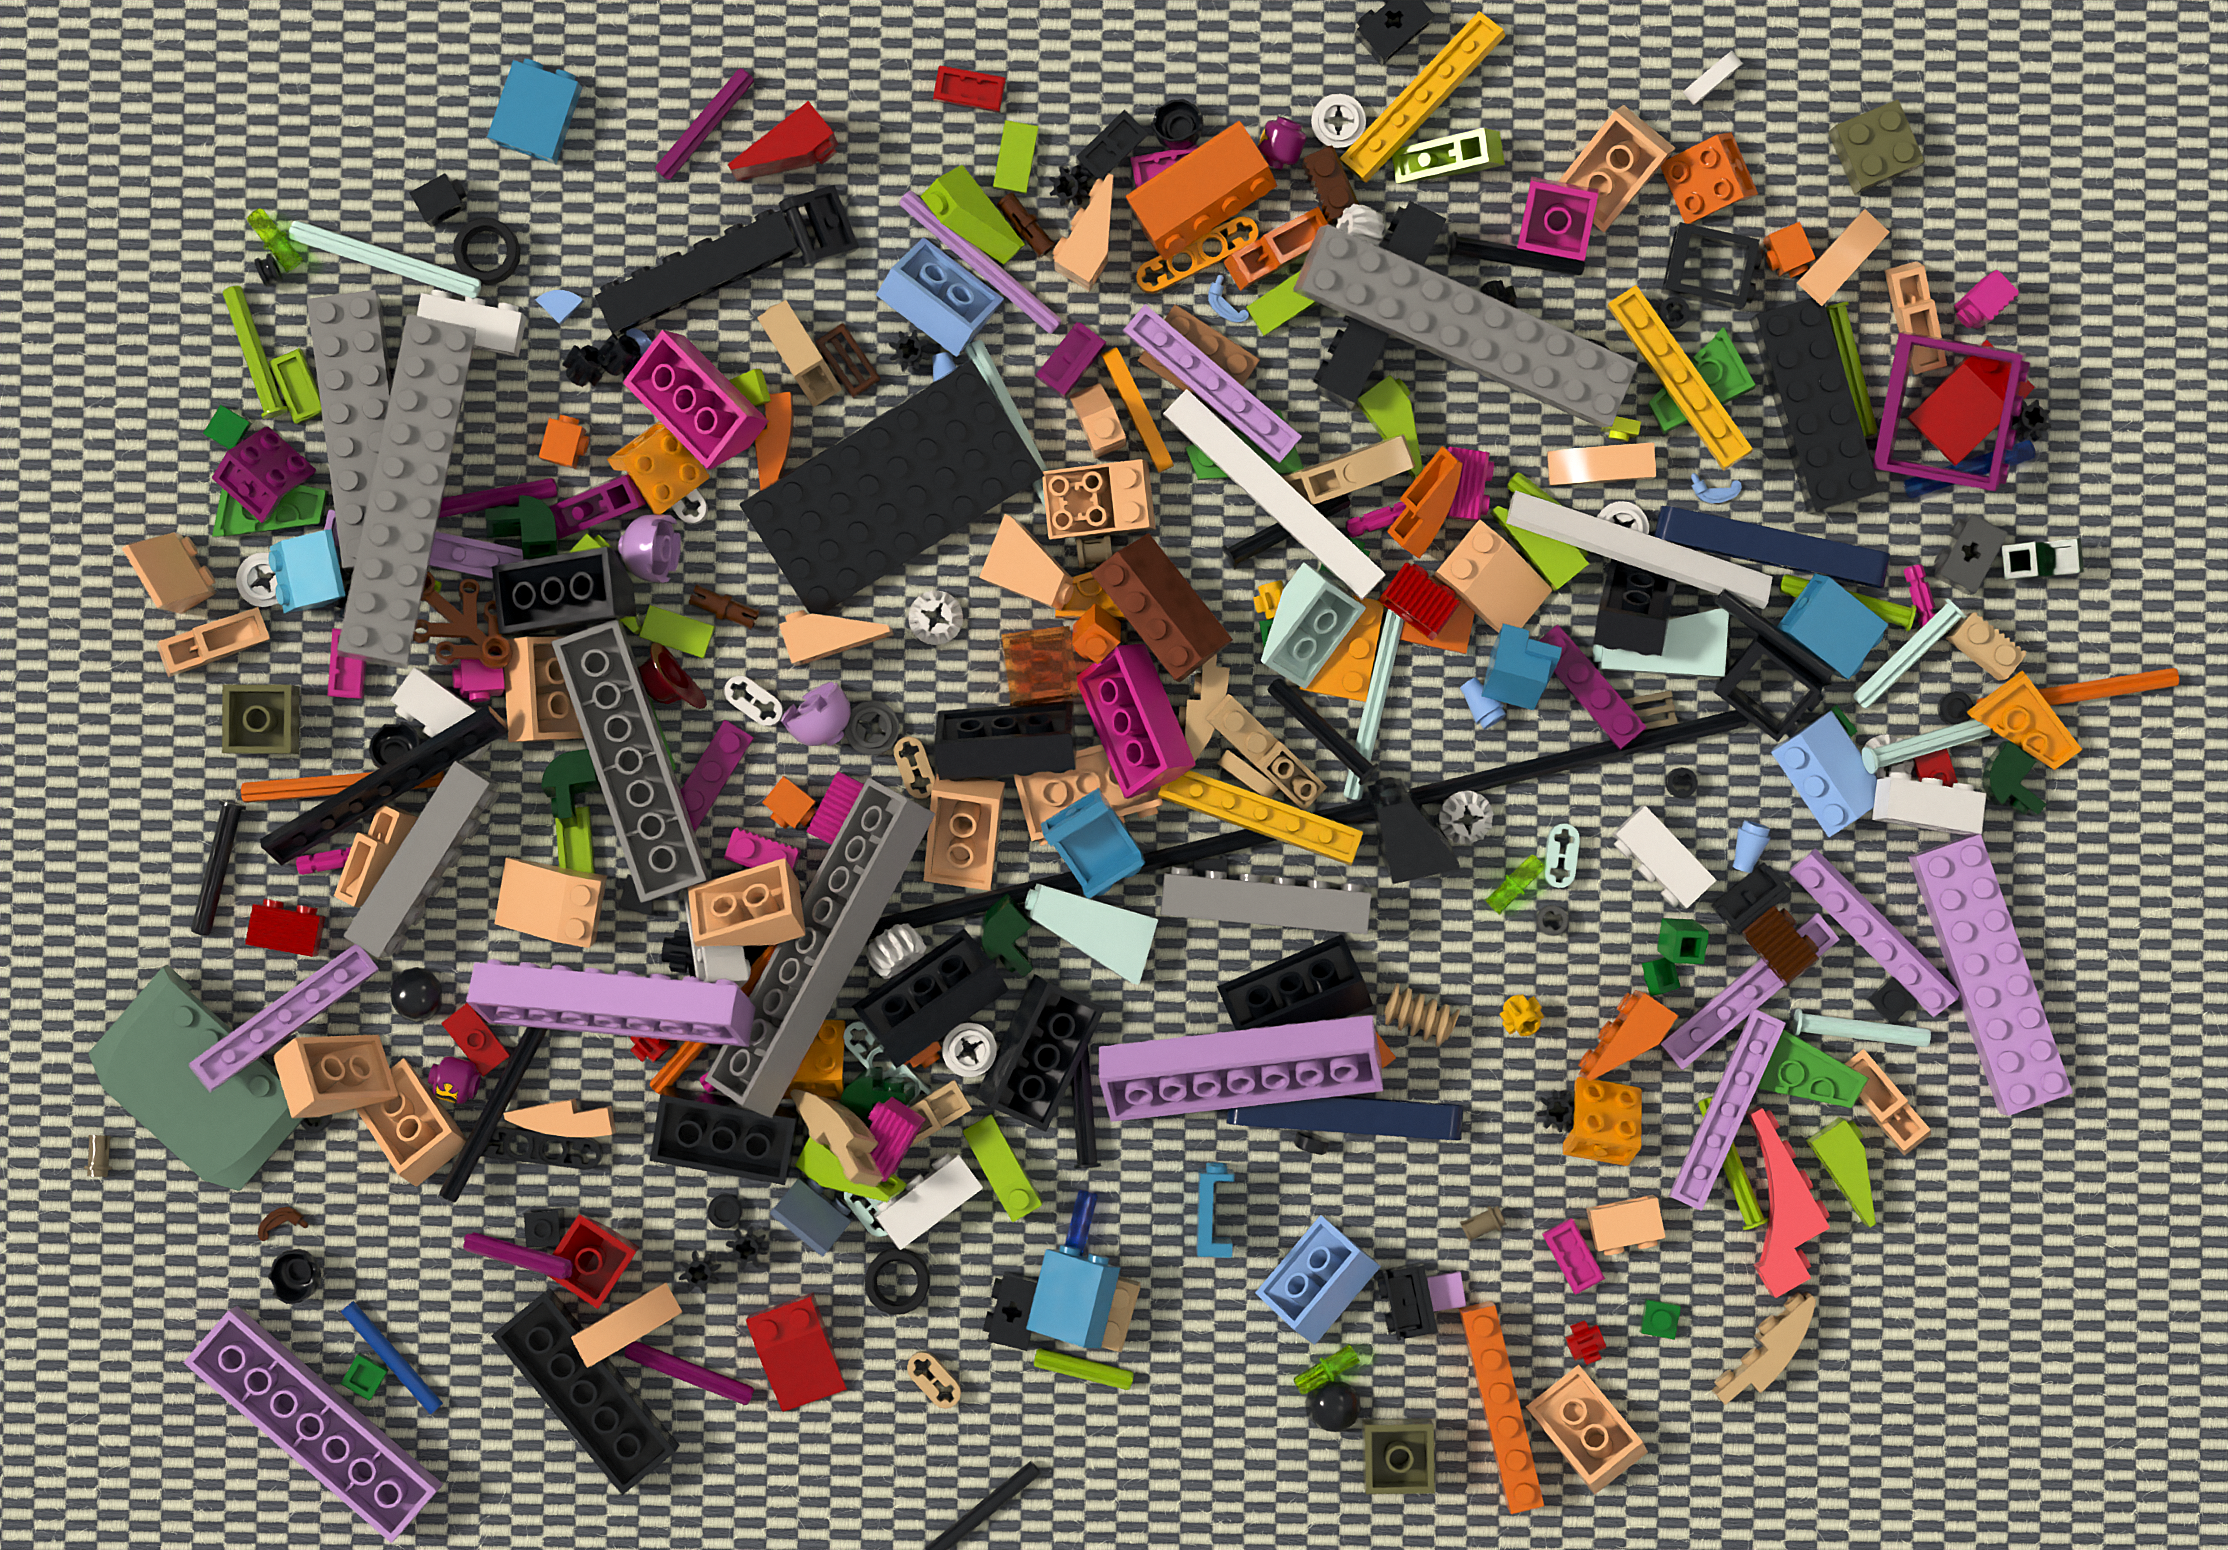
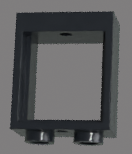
[1661,222,1763,311]
[1713,635,1824,742]

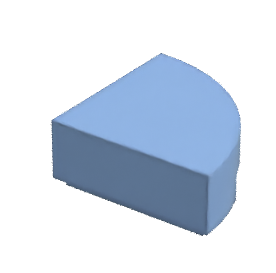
[535,290,585,325]

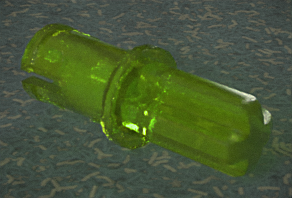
[247,208,304,273]
[1485,854,1545,915]
[1293,1344,1360,1395]

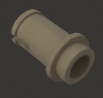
[84,1135,112,1177]
[1460,1206,1506,1242]

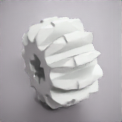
[1336,204,1385,247]
[866,923,926,980]

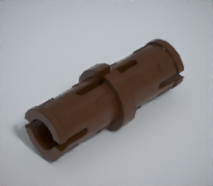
[996,192,1056,258]
[689,584,760,630]

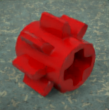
[630,1036,672,1063]
[1565,1320,1607,1365]

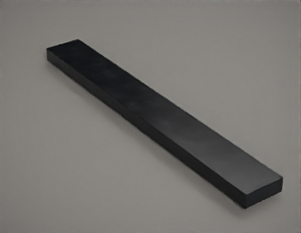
[260,705,509,866]

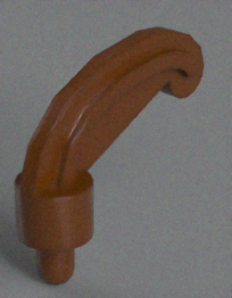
[257,1206,309,1241]

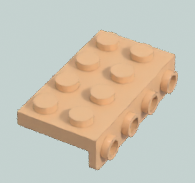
[1013,744,1163,846]

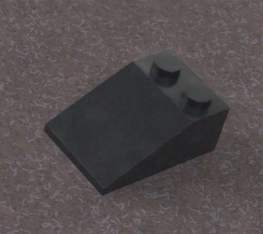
[1593,558,1677,656]

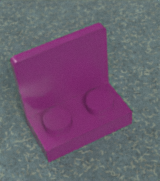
[212,426,316,523]

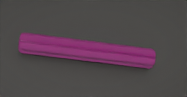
[655,68,754,180]
[439,478,558,518]
[463,1232,573,1279]
[624,1341,754,1405]

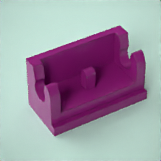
[1035,322,1106,399]

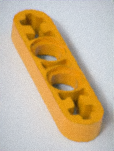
[1136,216,1258,294]
[1101,347,1174,473]

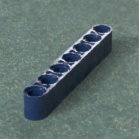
[1654,506,1890,588]
[1226,1096,1464,1140]

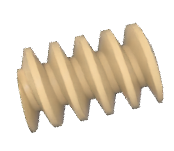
[1384,983,1460,1047]

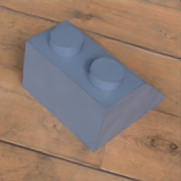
[769,1176,854,1257]

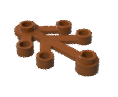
[414,572,512,669]

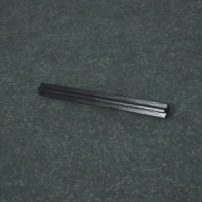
[439,1027,548,1203]

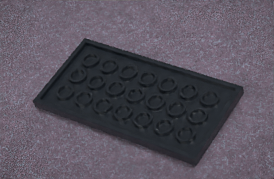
[739,358,1044,615]

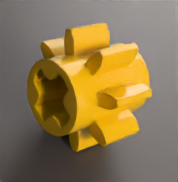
[1253,580,1284,620]
[1499,994,1544,1036]

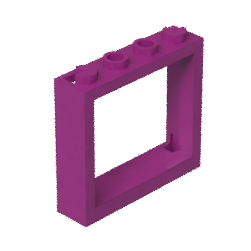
[1873,331,2030,491]

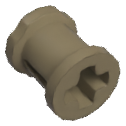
[1075,534,1112,568]

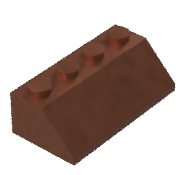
[1091,533,1233,682]

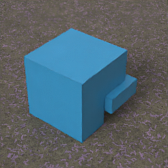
[1481,624,1562,711]

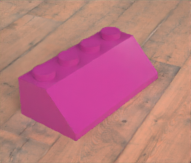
[622,330,769,470]
[1075,644,1196,799]

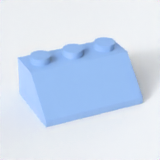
[876,237,1004,357]
[1771,710,1878,837]
[1255,1215,1381,1345]

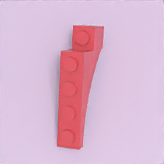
[1746,1106,1830,1298]

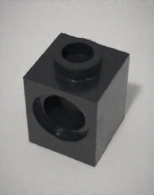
[409,173,467,228]
[524,1207,565,1248]

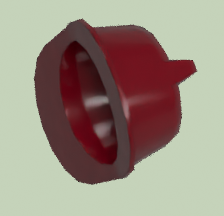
[639,643,707,709]

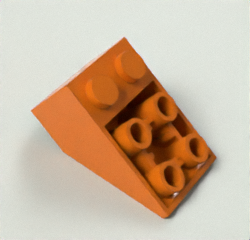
[1578,990,1678,1081]

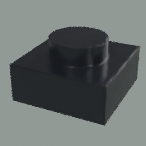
[1866,976,1917,1025]

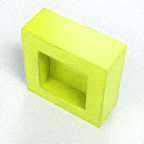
[1601,416,1641,442]

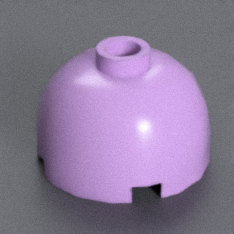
[618,514,681,583]
[781,682,851,746]

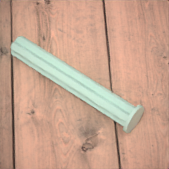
[1853,598,1967,709]
[1862,719,1991,774]
[1793,1008,1931,1047]

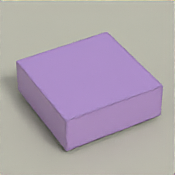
[1427,1271,1466,1311]

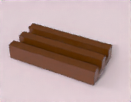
[815,323,881,399]

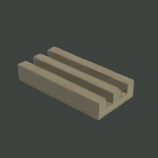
[1623,690,1678,730]

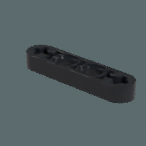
[481,1126,603,1170]

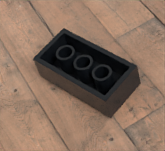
[649,1086,799,1185]

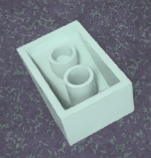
[1261,562,1366,689]

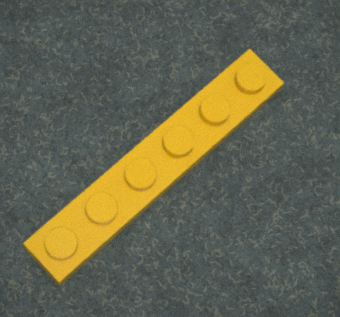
[1339,11,1506,183]
[1607,285,1753,471]
[1158,770,1363,866]

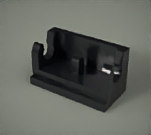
[1076,109,1148,182]
[1711,862,1792,935]

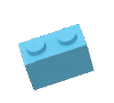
[268,529,345,613]

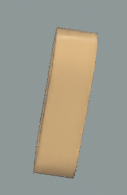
[894,736,936,799]
[1217,750,1279,799]
[907,1350,961,1409]

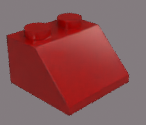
[547,1213,640,1309]

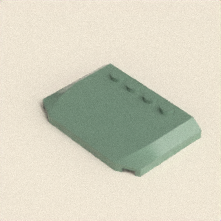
[88,965,305,1191]

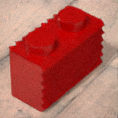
[1377,563,1461,641]
[245,898,326,957]

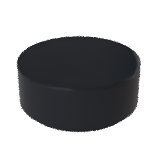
[1937,691,1974,725]
[1294,1131,1330,1155]
[708,1193,743,1229]

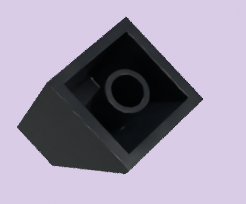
[1367,777,1460,884]

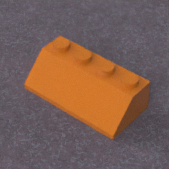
[1125,120,1278,261]

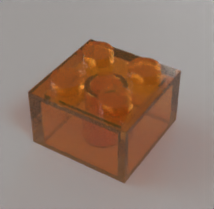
[1000,626,1079,707]

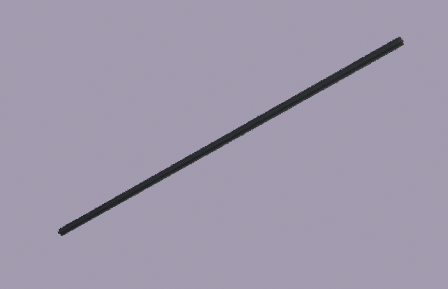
[688,710,1748,977]

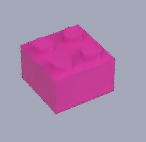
[1517,176,1599,261]

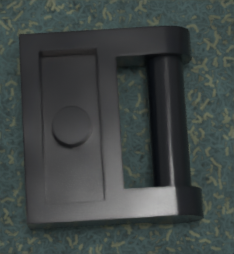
[778,185,860,267]

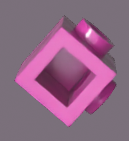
[452,655,505,703]

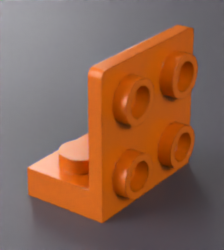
[1661,132,1758,224]

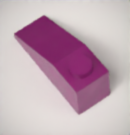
[549,472,647,540]

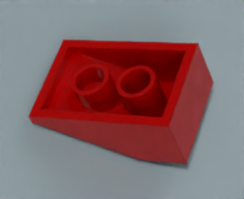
[727,101,839,181]
[1906,339,2035,466]
[746,1292,847,1412]

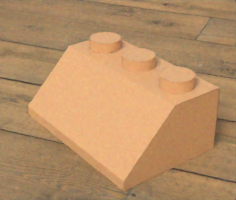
[504,637,584,742]

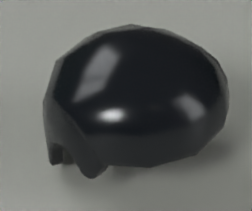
[1151,99,1204,150]
[368,721,421,768]
[390,967,442,1023]
[268,1249,321,1304]
[1305,1379,1361,1432]

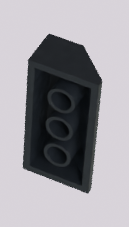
[492,546,637,635]
[934,700,1077,781]
[852,929,1009,1069]
[1217,934,1373,1031]
[975,974,1105,1132]

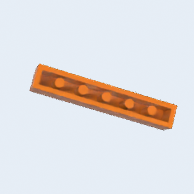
[1458,1300,1544,1514]

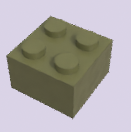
[1828,99,1925,195]
[222,684,300,754]
[1362,1418,1435,1494]

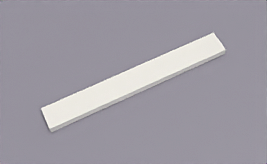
[1163,389,1386,600]
[1506,490,1773,609]

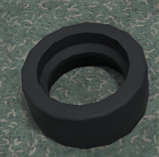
[453,217,521,285]
[865,1248,930,1315]

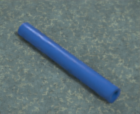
[341,1301,443,1415]

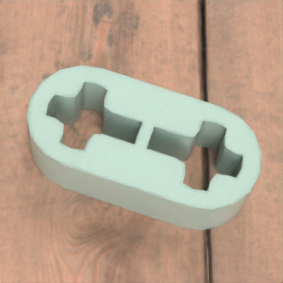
[1543,824,1580,888]
[844,1192,888,1237]

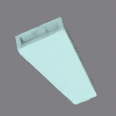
[1593,608,1729,678]
[1024,883,1158,985]

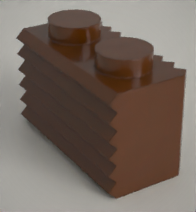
[1301,145,1359,225]
[1742,906,1819,987]

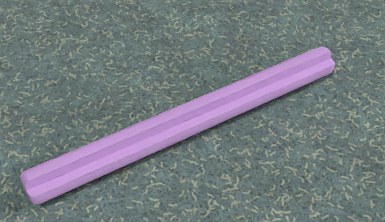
[899,191,1061,333]

